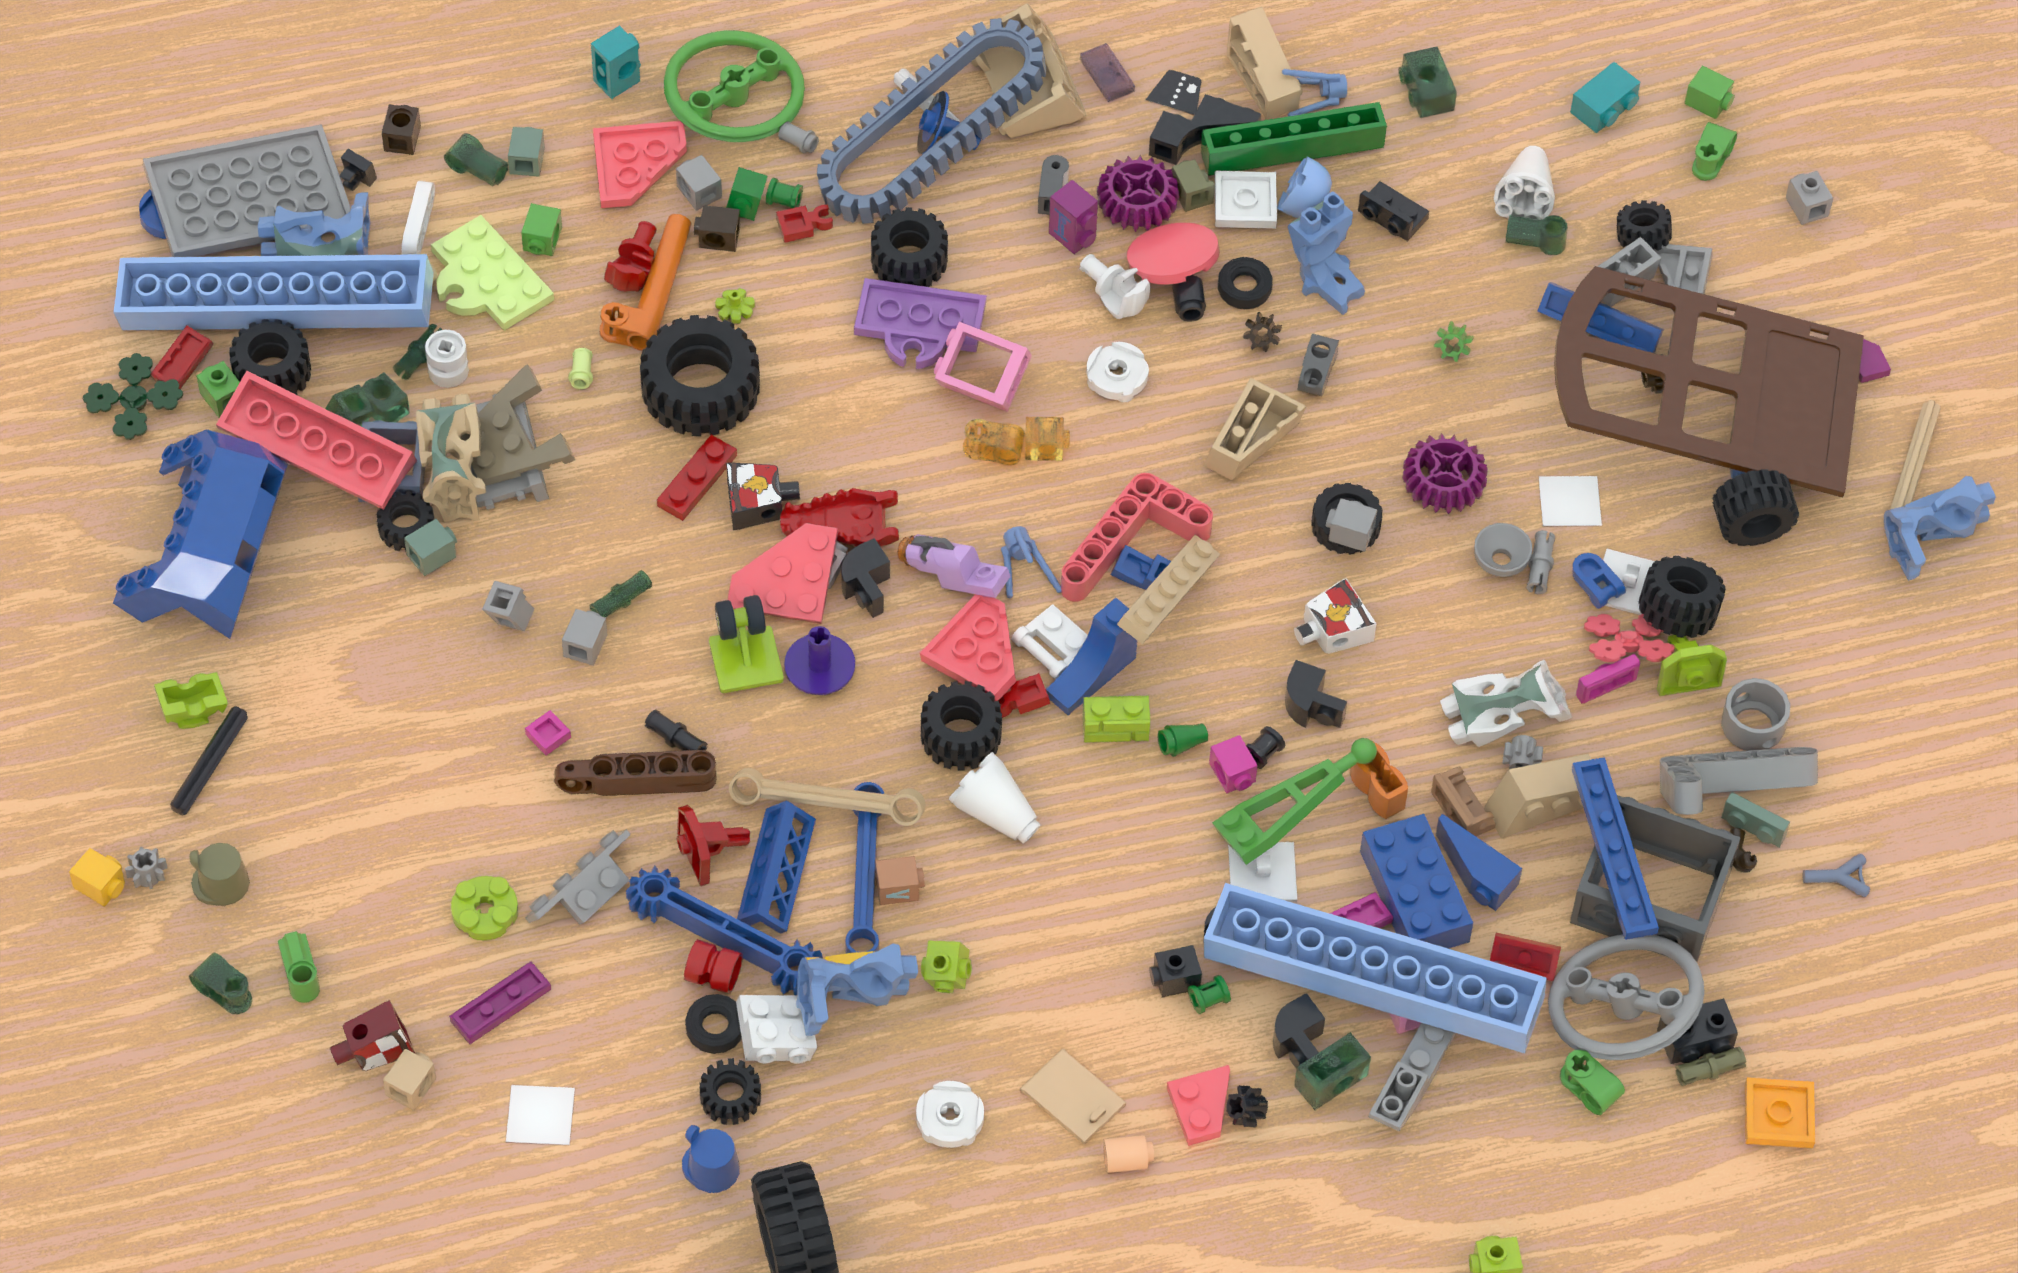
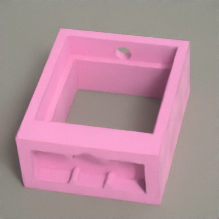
[934,322,1032,412]

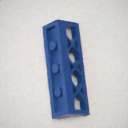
[737,800,816,934]

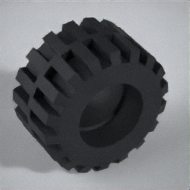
[871,207,948,287]
[229,319,311,395]
[1712,469,1799,546]
[1638,556,1726,638]
[921,681,1002,771]

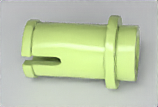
[568,348,593,389]

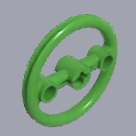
[664,30,805,142]

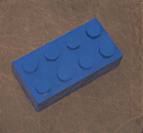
[1360,814,1473,949]

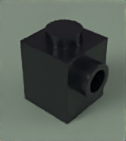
[1149,945,1202,997]

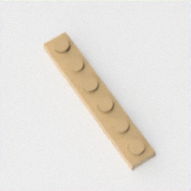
[1117,535,1220,645]

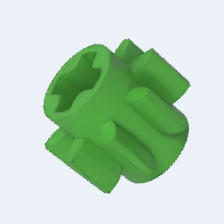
[1434,321,1474,362]

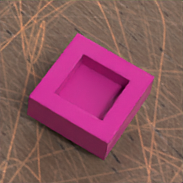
[525,710,571,756]

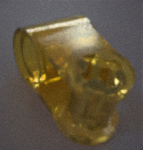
[963,419,1025,465]

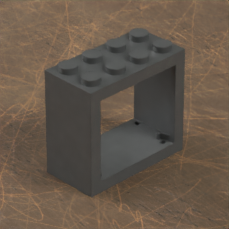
[1570,795,1740,962]

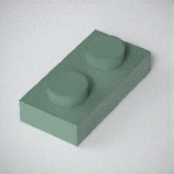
[1721,792,1790,848]

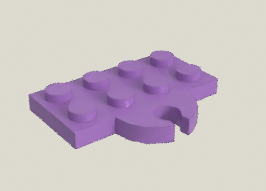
[854,278,987,369]

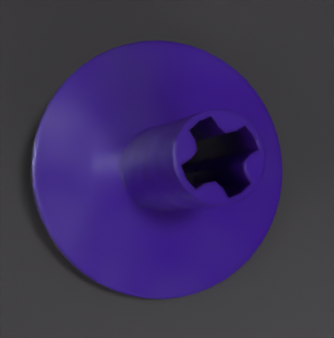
[784,626,855,695]

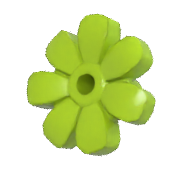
[715,288,755,324]

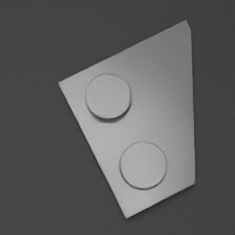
[1653,244,1713,294]

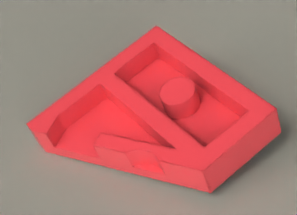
[1167,1065,1230,1146]

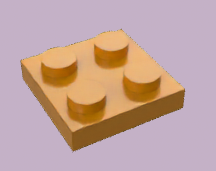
[1745,1077,1815,1148]

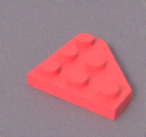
[593,121,687,208]
[728,523,838,624]
[920,594,1016,701]

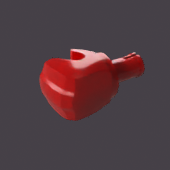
[604,221,657,292]

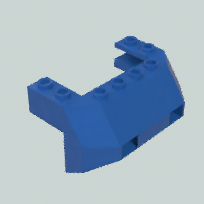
[113,429,288,639]

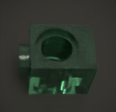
[359,372,410,422]

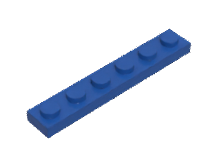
[1571,757,1659,940]

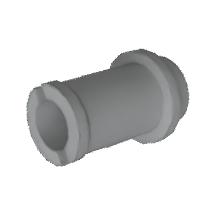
[778,121,819,153]

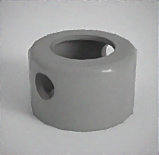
[1721,678,1790,751]

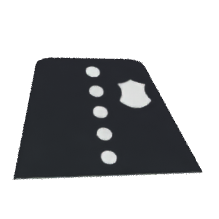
[1145,70,1201,115]

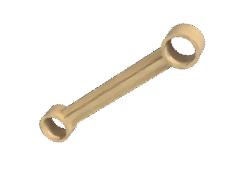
[729,768,926,826]

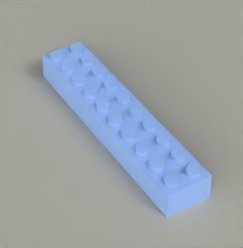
[114,254,434,330]
[1204,883,1547,1053]

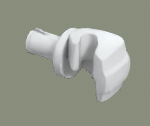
[1079,254,1150,319]

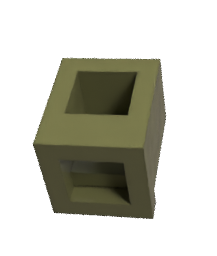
[1172,159,1215,212]

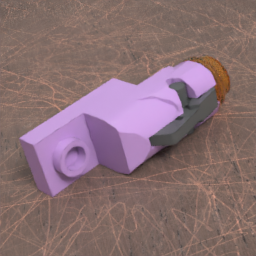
[897,534,1011,598]

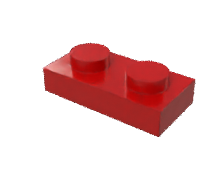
[1490,932,1561,981]

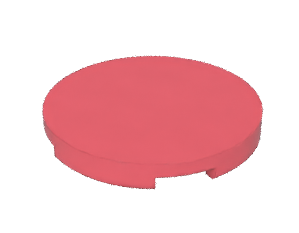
[1127,223,1220,285]

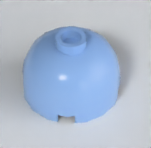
[1277,156,1332,218]

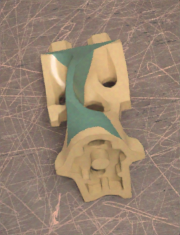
[416,394,486,522]

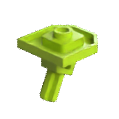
[1657,635,1727,696]

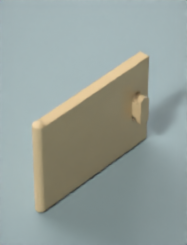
[1020,1049,1126,1145]

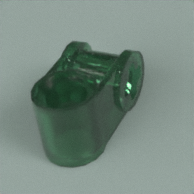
[189,952,253,1014]

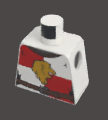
[1294,578,1376,654]

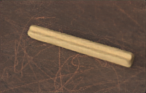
[1890,400,1941,509]

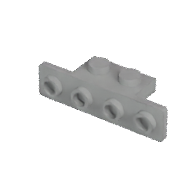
[525,829,631,925]

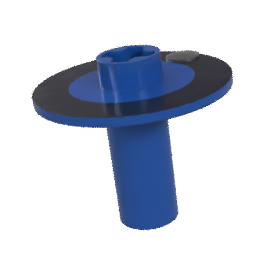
[917,91,981,155]

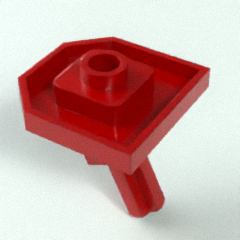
[676,805,751,886]

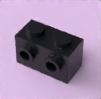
[1657,998,1738,1064]

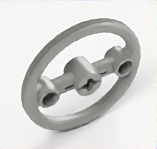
[1548,934,1705,1060]

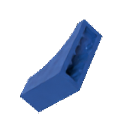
[1046,598,1137,715]

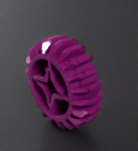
[1097,155,1179,232]
[1402,433,1488,514]

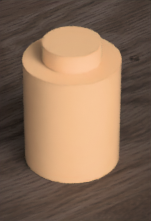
[1103,1135,1154,1173]

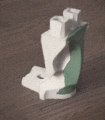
[1440,660,1572,747]

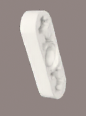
[402,181,435,255]

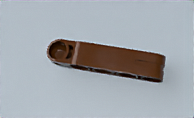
[554,750,717,796]

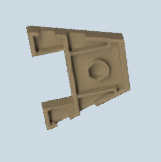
[461,364,575,486]

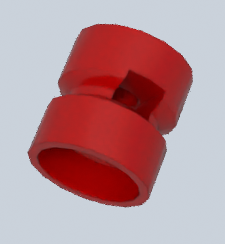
[684,939,743,994]

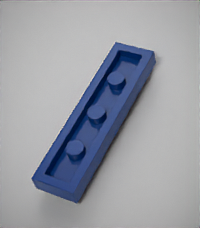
[1537,282,1664,353]

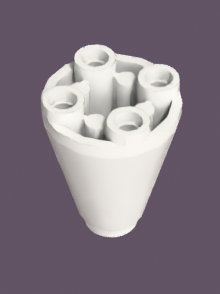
[1494,146,1555,227]
[949,752,1041,844]

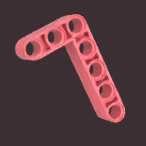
[1061,473,1213,602]

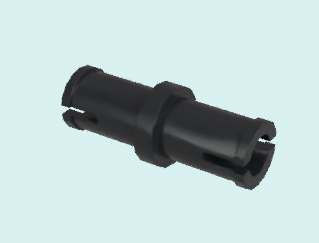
[645,709,708,751]

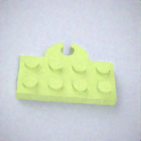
[431,215,554,331]

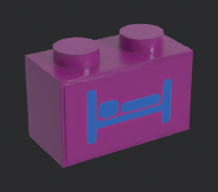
[1049,180,1098,255]

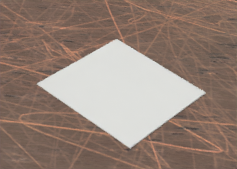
[1539,476,1602,526]
[506,1085,575,1145]

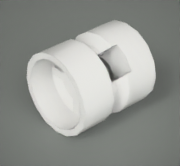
[425,330,469,388]

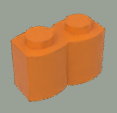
[1350,741,1408,819]

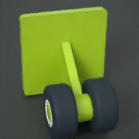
[709,595,784,693]

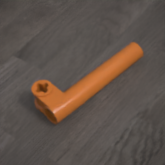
[599,214,692,351]

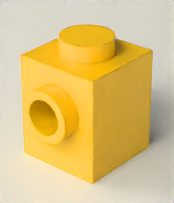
[69,848,125,907]

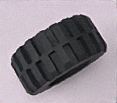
[640,315,760,437]
[751,1161,839,1273]

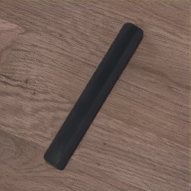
[170,706,248,815]

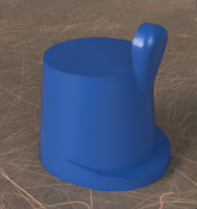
[682,1125,740,1193]

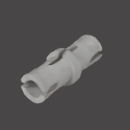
[1526,530,1555,594]

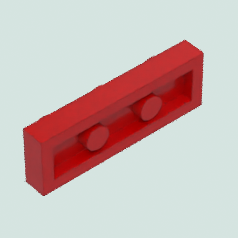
[657,434,737,521]

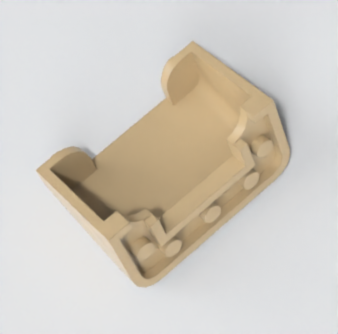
[970,3,1086,138]

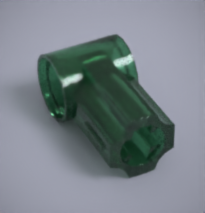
[444,133,508,186]
[1505,215,1568,255]

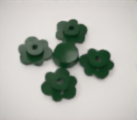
[83,353,183,440]

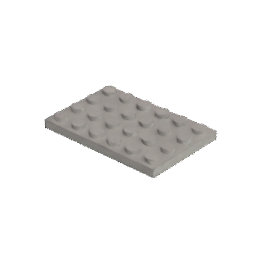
[143,124,351,257]

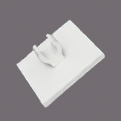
[1597,549,1655,615]
[1228,842,1297,902]

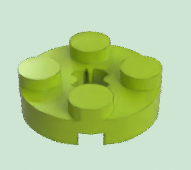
[451,876,518,940]

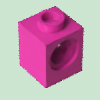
[1209,735,1258,794]

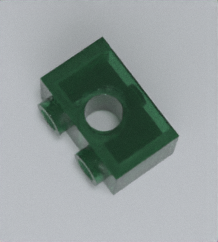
[1398,46,1457,118]
[1294,1032,1371,1110]

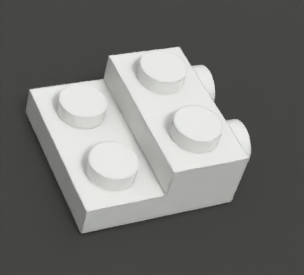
[736,995,817,1064]

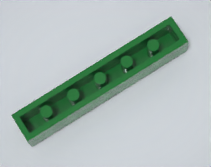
[1201,102,1387,176]

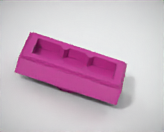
[1576,654,1640,704]
[1329,892,1393,928]

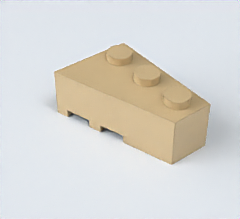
[1227,6,1302,120]
[1204,378,1306,480]
[1484,754,1591,839]

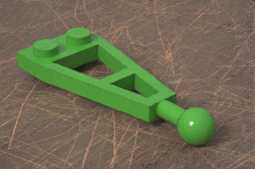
[1212,738,1377,865]

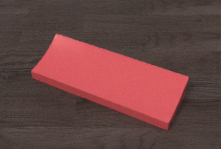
[216,371,417,510]

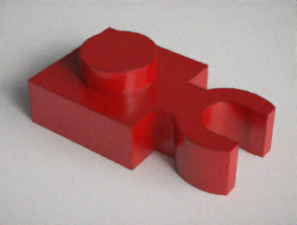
[776,205,833,243]
[998,673,1051,718]

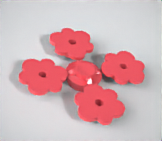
[1584,614,1674,662]

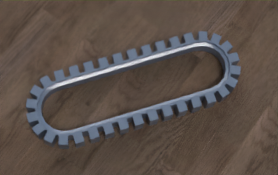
[817,18,1046,224]

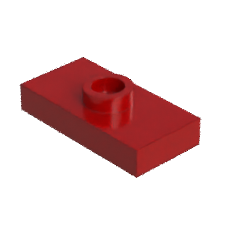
[151,325,214,389]

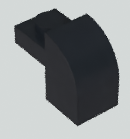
[841,538,890,618]
[1285,660,1347,728]
[1273,993,1325,1078]

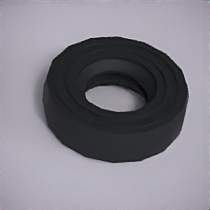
[1217,257,1273,309]
[685,994,742,1054]

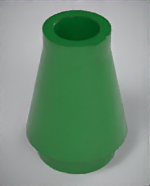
[1157,723,1208,757]

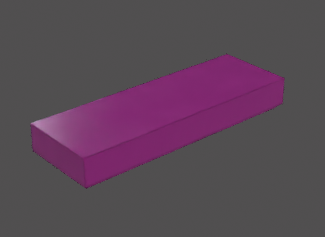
[449,961,551,1044]

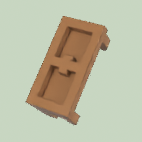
[1431,766,1496,837]

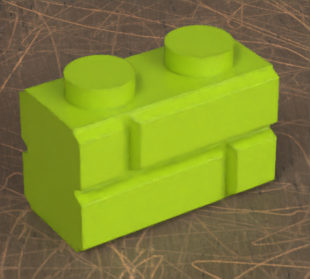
[1082,695,1150,743]

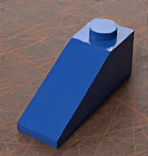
[1436,814,1522,911]

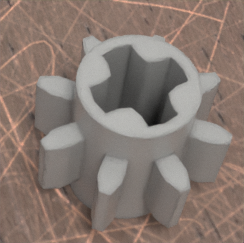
[1502,735,1543,769]
[125,847,168,889]

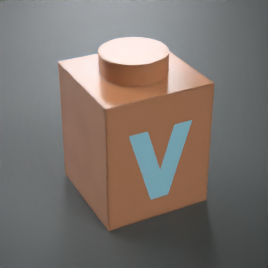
[875,856,925,905]

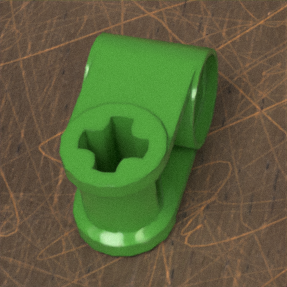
[1692,122,1738,181]
[1560,1050,1625,1115]

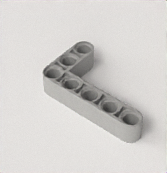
[1660,747,1818,815]

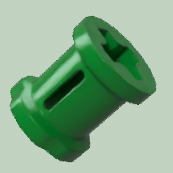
[766,177,803,209]
[1188,975,1231,1014]

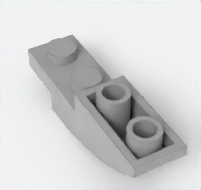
[1368,1023,1455,1131]

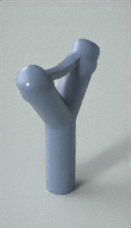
[1803,854,1870,897]

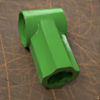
[278,931,320,1003]

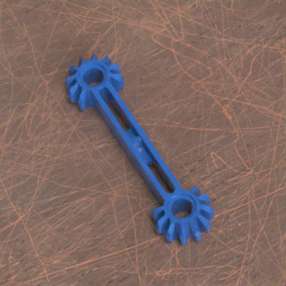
[626,865,823,995]

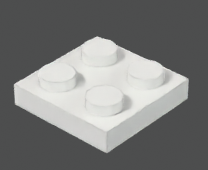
[1215,171,1277,229]

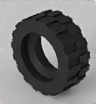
[1311,483,1383,555]

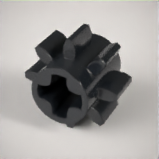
[1226,1085,1268,1128]

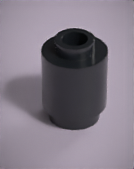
[1172,275,1206,322]

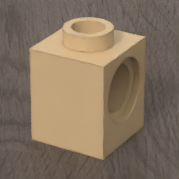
[383,1049,436,1110]

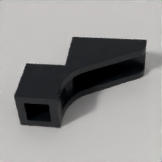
[1149,94,1261,165]

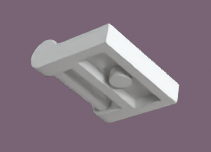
[1011,604,1088,680]

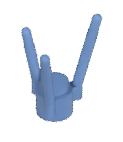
[1282,69,1347,116]
[1001,526,1062,598]

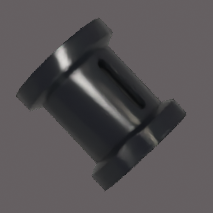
[1246,726,1286,769]

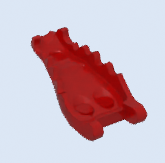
[780,488,899,546]

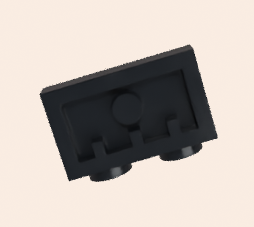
[1358,181,1430,242]

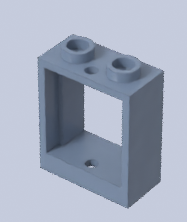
[358,420,425,502]

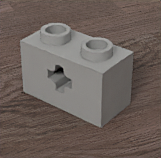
[1597,237,1661,307]

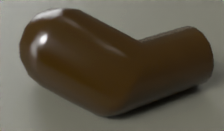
[1729,828,1757,873]

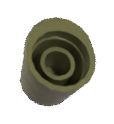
[189,843,250,906]

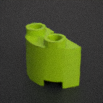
[154,672,228,729]

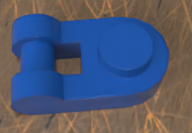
[1572,553,1626,609]

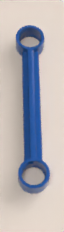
[845,782,884,954]

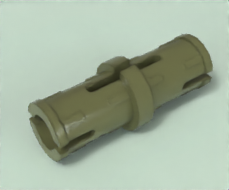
[1675,1046,1746,1086]

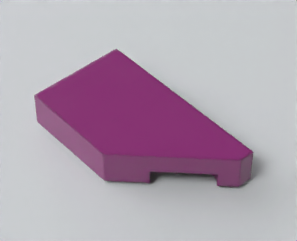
[1859,339,1891,383]

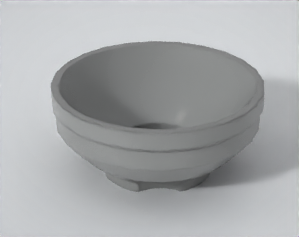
[1474,523,1532,577]

